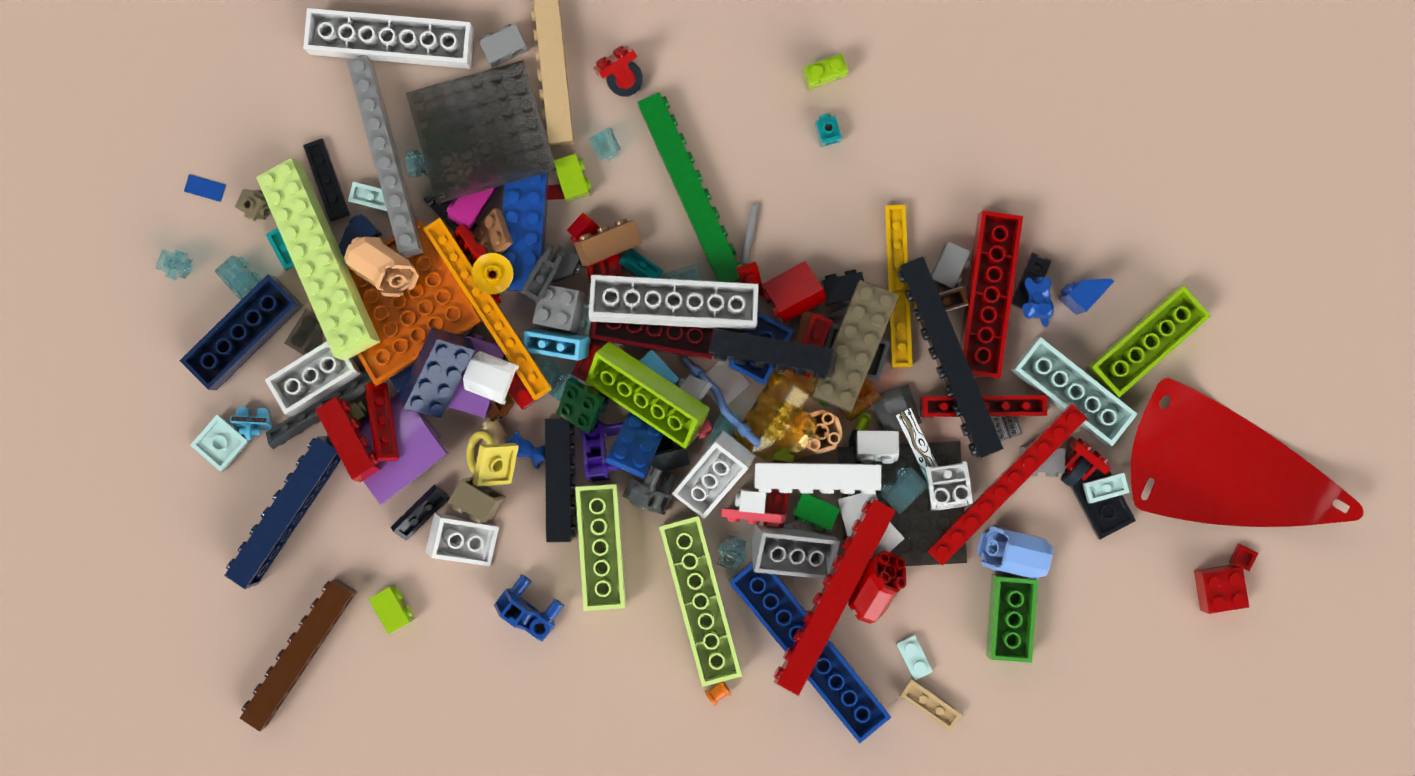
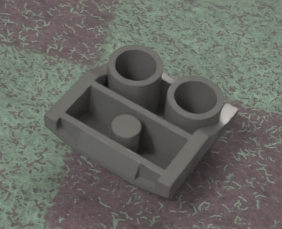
[869,384,922,431]

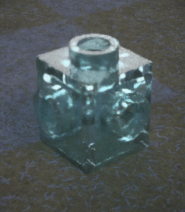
[155,249,193,280]
[717,534,747,572]

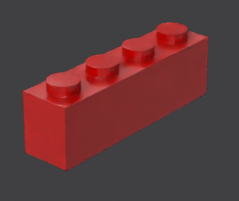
[315,397,381,483]

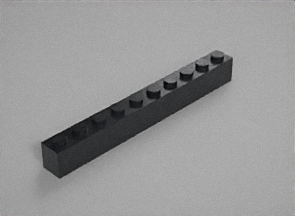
[896,256,1004,458]

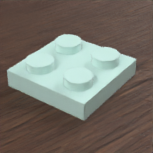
[190,414,250,472]

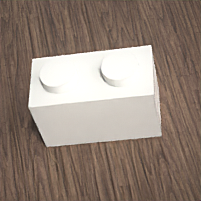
[856,431,899,464]
[735,489,766,514]

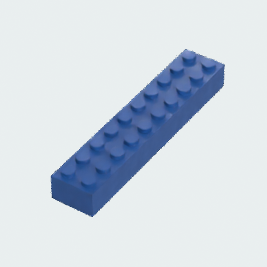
[729,560,892,744]

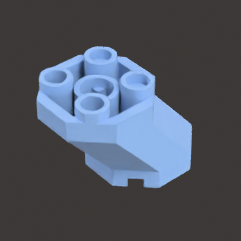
[977,526,1053,579]

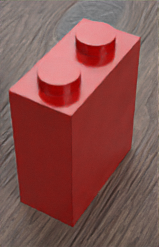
[762,261,827,323]

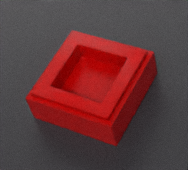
[1229,544,1258,571]

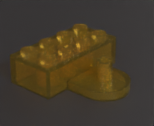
[733,371,817,463]

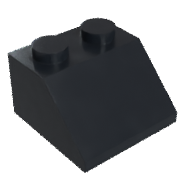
[649,435,690,472]

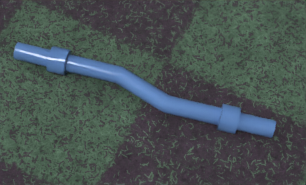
[681,356,762,447]

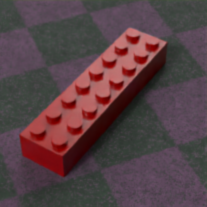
[960,210,1023,379]

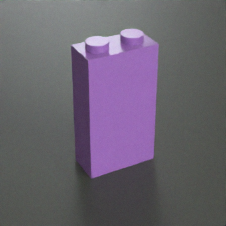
[447,334,506,418]

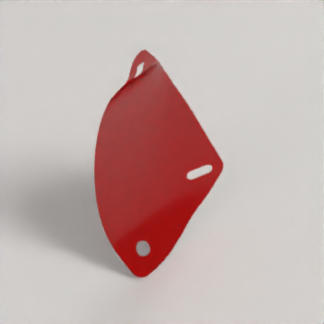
[1130,378,1364,527]

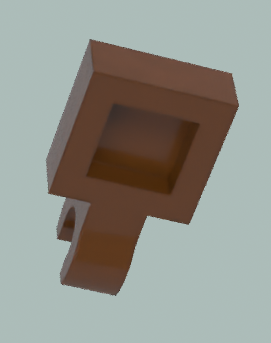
[487,393,515,421]

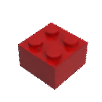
[1194,564,1250,614]

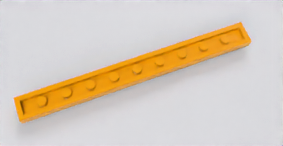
[423,217,553,401]

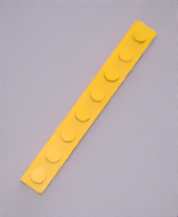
[884,205,913,368]

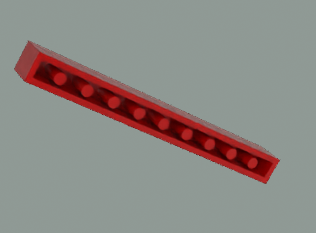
[773,499,896,696]

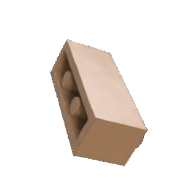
[574,218,643,266]

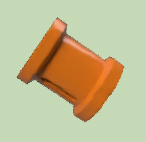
[705,681,731,706]

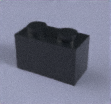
[821,269,864,305]

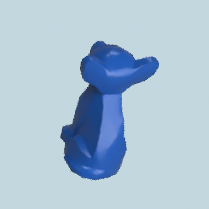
[506,430,545,469]

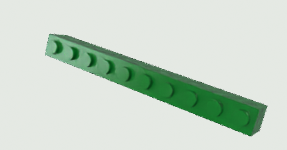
[637,92,742,283]

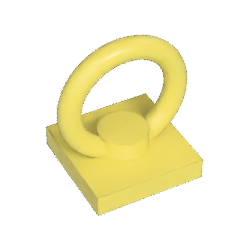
[466,431,519,487]

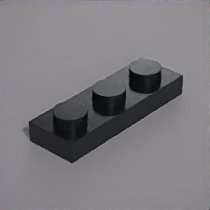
[391,484,450,541]

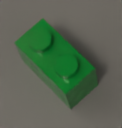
[792,493,841,532]

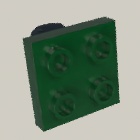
[556,378,609,434]

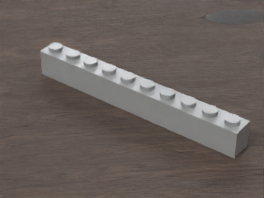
[347,55,424,258]

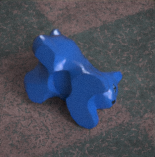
[1022,276,1054,327]

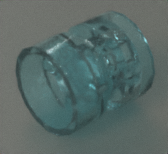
[405,149,439,178]

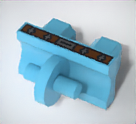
[230,407,273,441]

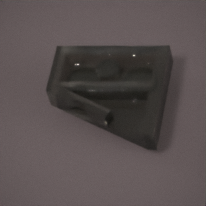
[285,309,323,355]

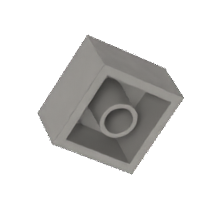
[532,285,587,334]

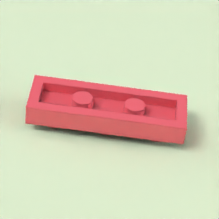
[721,508,786,527]

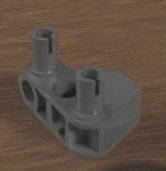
[622,465,678,515]

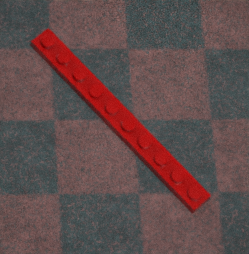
[927,404,1087,566]

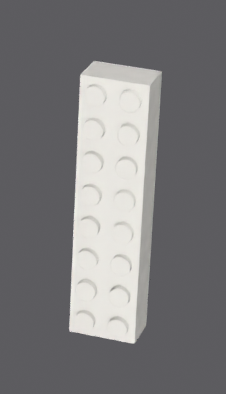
[303,8,474,69]
[589,275,758,330]

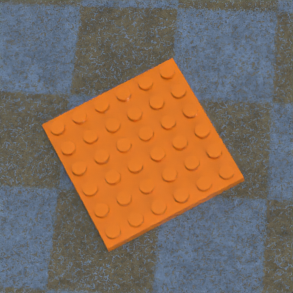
[347,220,482,386]

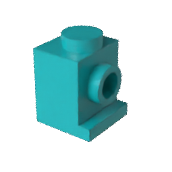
[815,114,842,147]

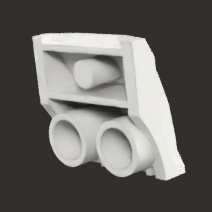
[463,351,519,405]
[925,461,973,510]

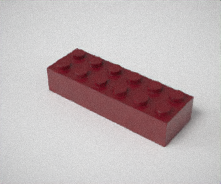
[590,322,717,360]

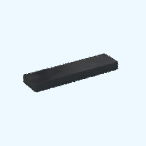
[303,138,350,222]

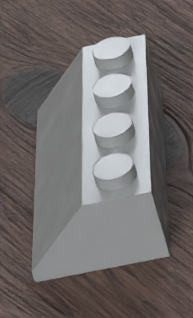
[751,525,840,579]

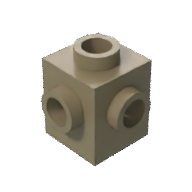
[235,189,271,221]

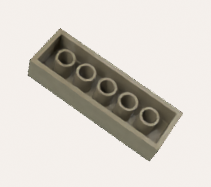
[811,280,899,412]

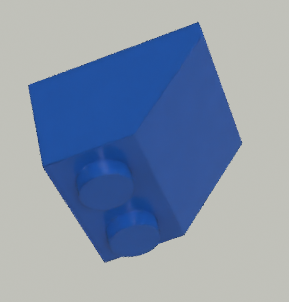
[1058,279,1114,315]

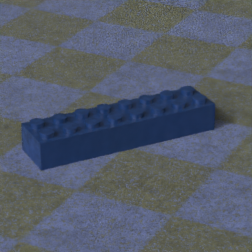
[224,436,341,589]

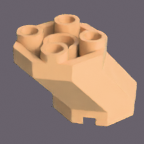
[344,237,419,297]
[777,409,843,459]

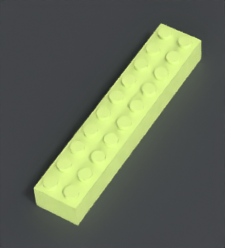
[256,158,380,361]

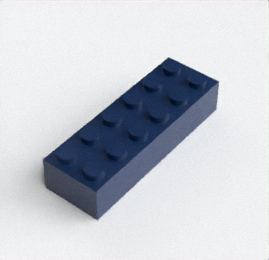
[179,274,303,390]

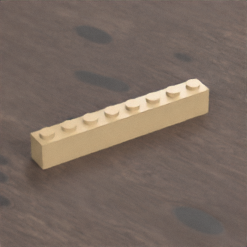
[530,0,575,147]

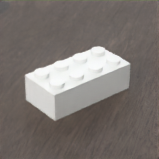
[265,341,362,417]
[672,430,756,519]

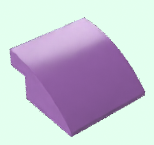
[359,393,449,505]

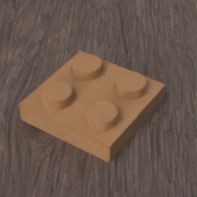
[472,208,513,255]

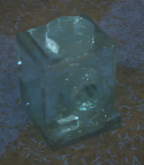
[589,128,621,161]

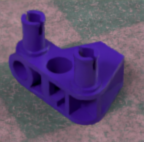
[582,419,623,482]

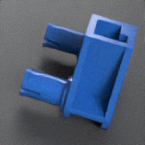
[494,574,564,641]

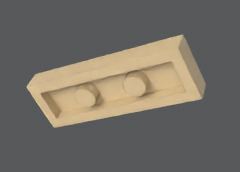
[899,678,962,731]

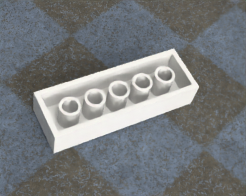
[754,462,881,494]

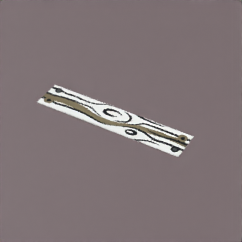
[896,408,938,480]

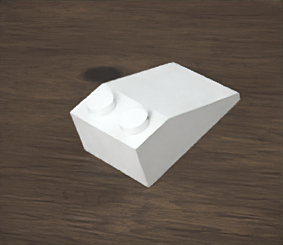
[426,513,499,566]

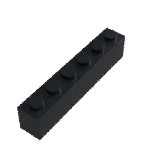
[709,328,838,380]
[545,419,576,542]

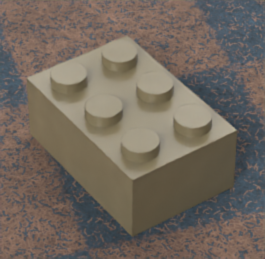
[448,477,506,524]

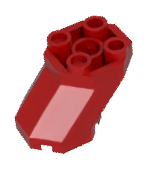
[848,550,906,624]

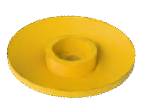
[472,253,513,294]

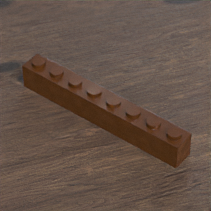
[240,578,357,732]

